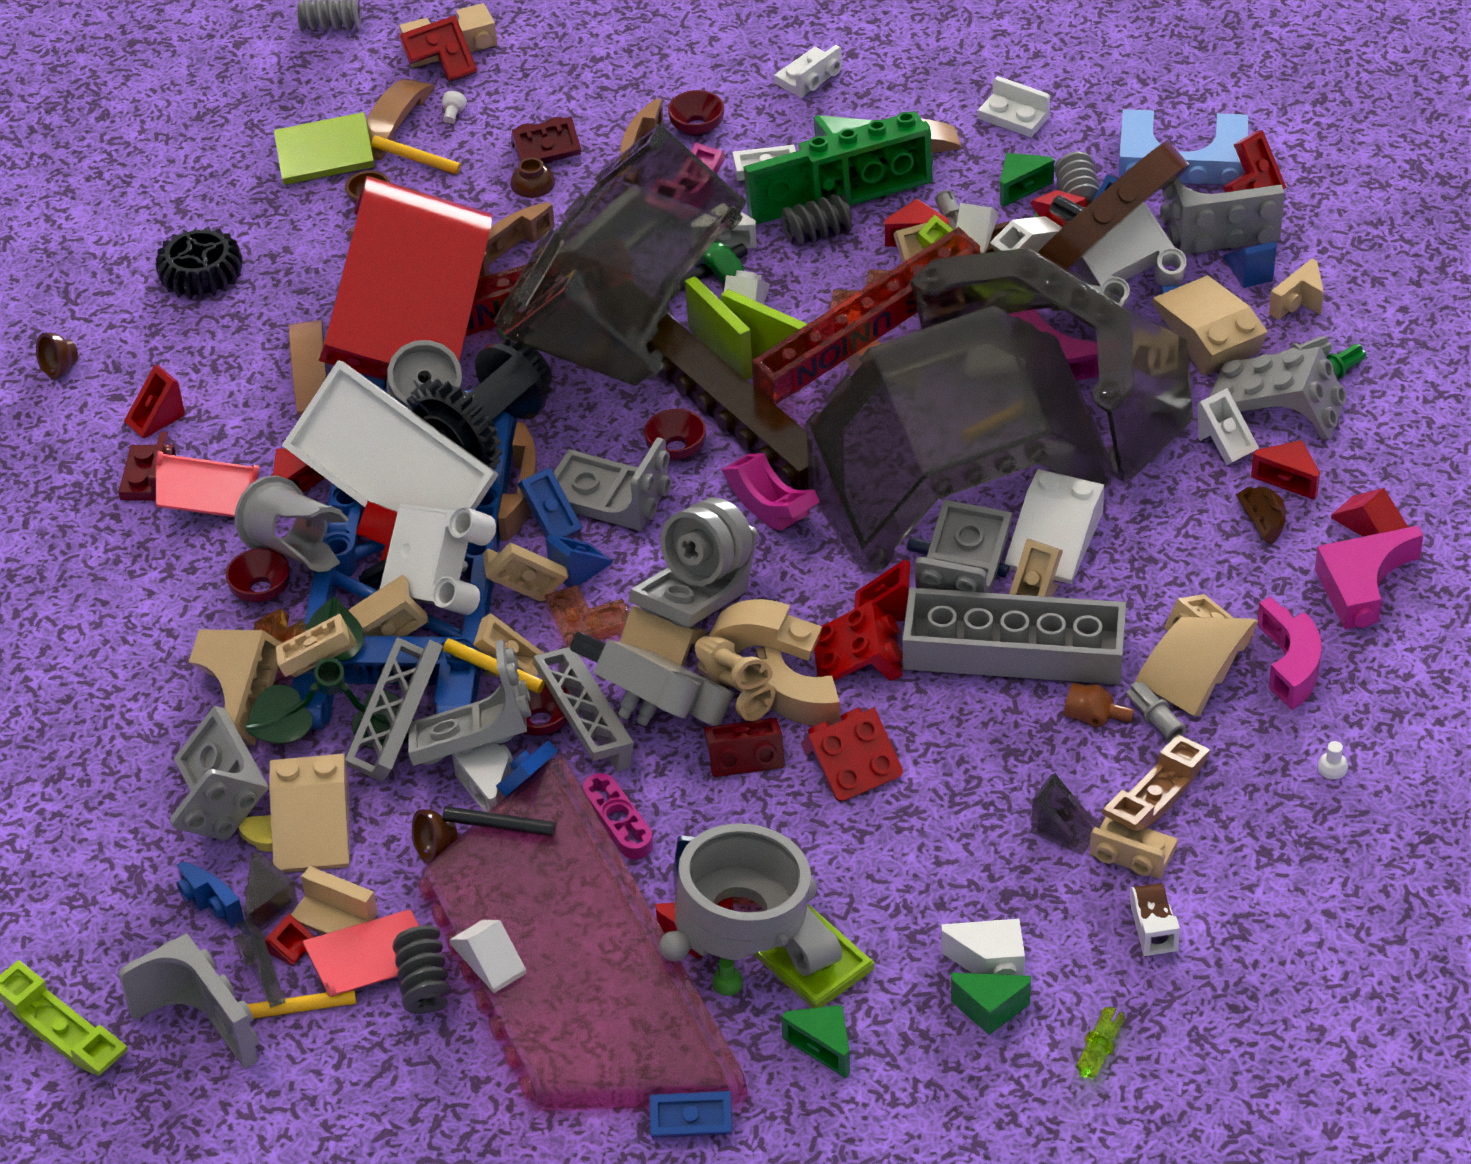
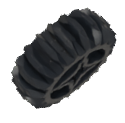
[155,226,243,300]

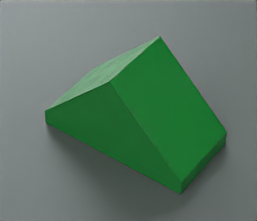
[1000,153,1055,207]
[951,972,1031,1035]
[781,1005,850,1078]

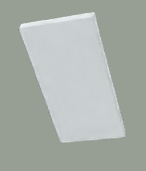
[282,360,499,512]

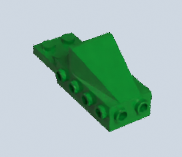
[743,111,933,225]

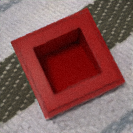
[259,913,315,966]

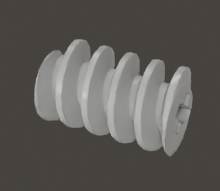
[297,0,361,31]
[1054,151,1100,206]

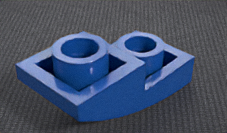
[176,861,245,929]

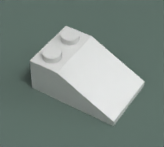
[1004,469,1104,584]

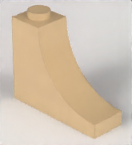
[189,629,282,745]

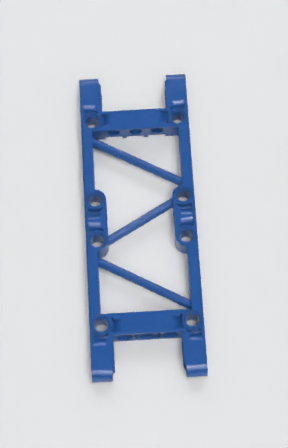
[292,373,518,730]

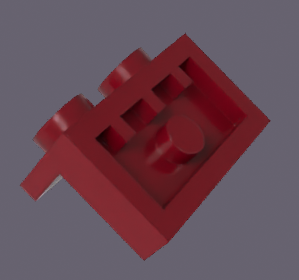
[511,116,581,163]
[118,432,176,501]
[704,717,785,777]

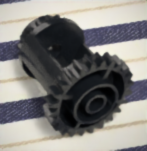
[406,339,552,470]

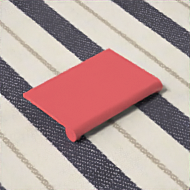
[155,451,259,517]
[302,909,419,997]

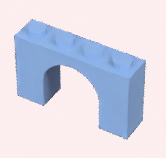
[1118,109,1248,185]

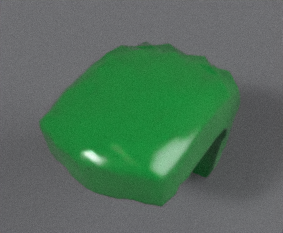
[692,241,744,283]

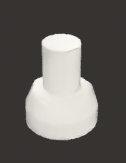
[442,91,467,124]
[1317,741,1348,779]

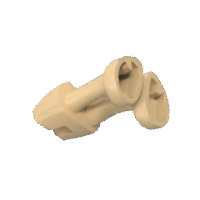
[695,636,776,721]

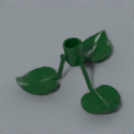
[245,597,414,749]

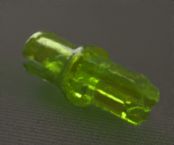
[1075,1007,1125,1079]

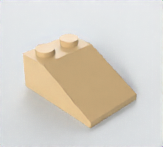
[1151,275,1268,376]
[269,754,350,874]

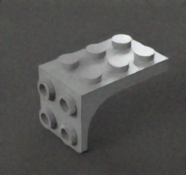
[1160,178,1285,254]
[1210,347,1346,440]
[554,437,672,531]
[914,500,1012,593]
[629,526,758,628]
[408,639,531,766]
[170,706,269,841]
[118,933,259,1069]

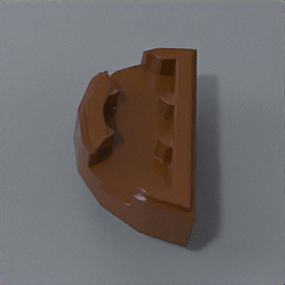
[1236,487,1286,544]

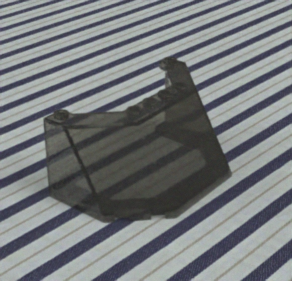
[493,124,746,386]
[910,248,1193,484]
[806,305,1112,574]

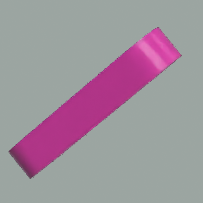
[583,773,653,859]

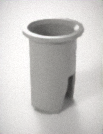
[235,475,349,572]

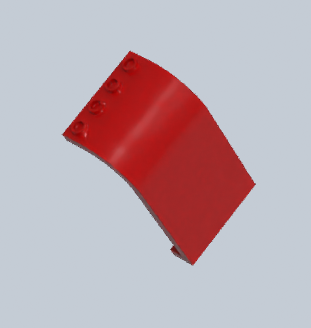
[318,176,492,381]

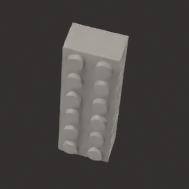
[903,588,1126,685]

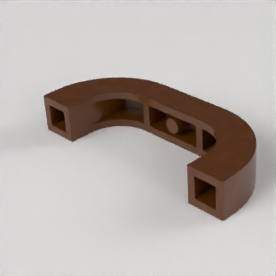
[1022,140,1190,295]

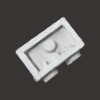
[774,45,842,98]
[978,76,1050,138]

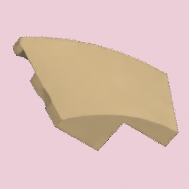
[1135,617,1258,716]

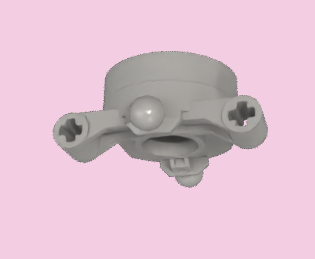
[659,823,842,976]

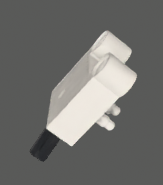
[1049,195,1186,316]
[359,504,496,615]

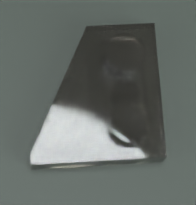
[232,918,285,1008]

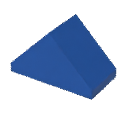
[1223,241,1276,288]
[546,534,613,590]

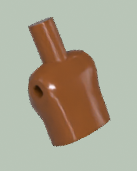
[1063,682,1134,727]

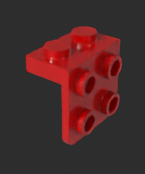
[814,600,903,682]
[801,707,903,801]

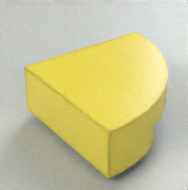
[238,815,273,852]

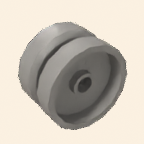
[386,340,462,407]
[660,497,753,587]

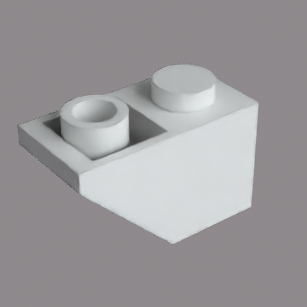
[990,216,1062,279]
[724,270,770,304]

